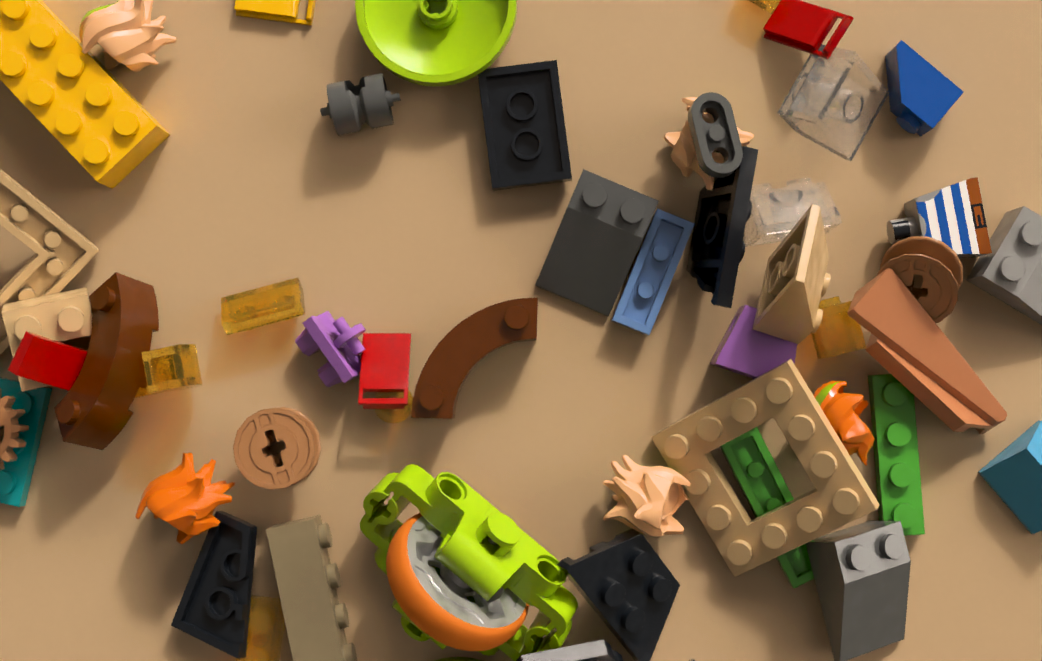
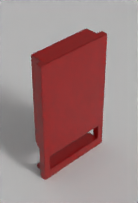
[763,0,854,60]
[358,333,411,409]

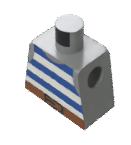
[887,177,992,258]

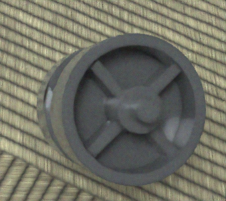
[320,73,401,136]

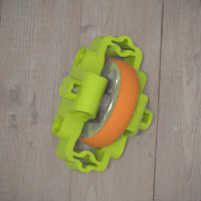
[360,464,578,661]

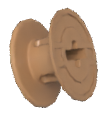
[877,236,963,323]
[233,407,321,490]

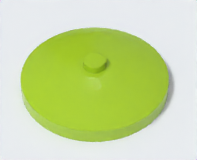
[355,0,517,87]

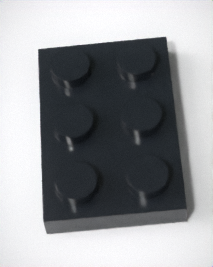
[478,60,572,191]

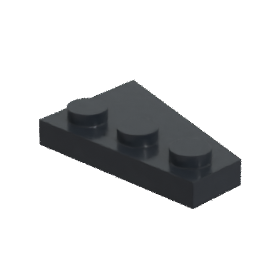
[171,511,257,659]

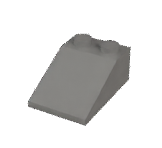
[966,206,1042,325]

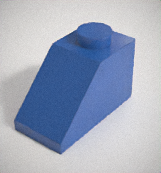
[885,40,963,137]

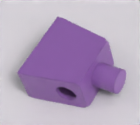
[710,305,797,379]

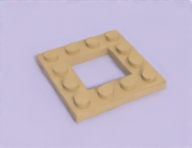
[0,169,99,355]
[651,359,880,577]

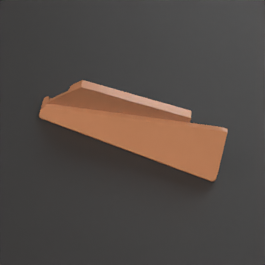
[847,268,1007,434]

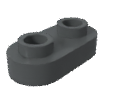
[688,92,743,178]

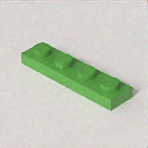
[868,374,925,536]
[720,427,814,588]

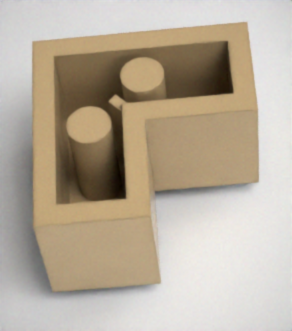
[1,287,93,392]

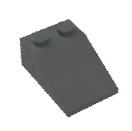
[535,169,659,316]
[806,521,911,661]

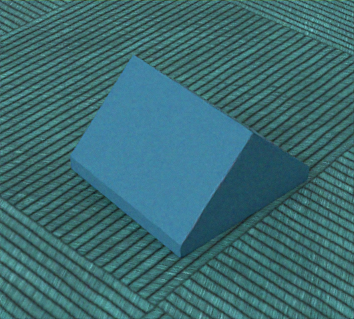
[978,420,1042,534]

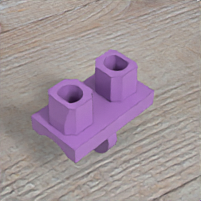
[295,311,366,387]

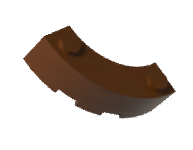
[54,272,159,450]
[411,298,538,419]

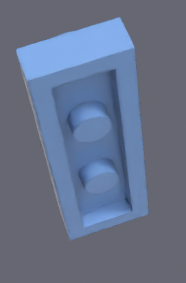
[611,208,695,336]

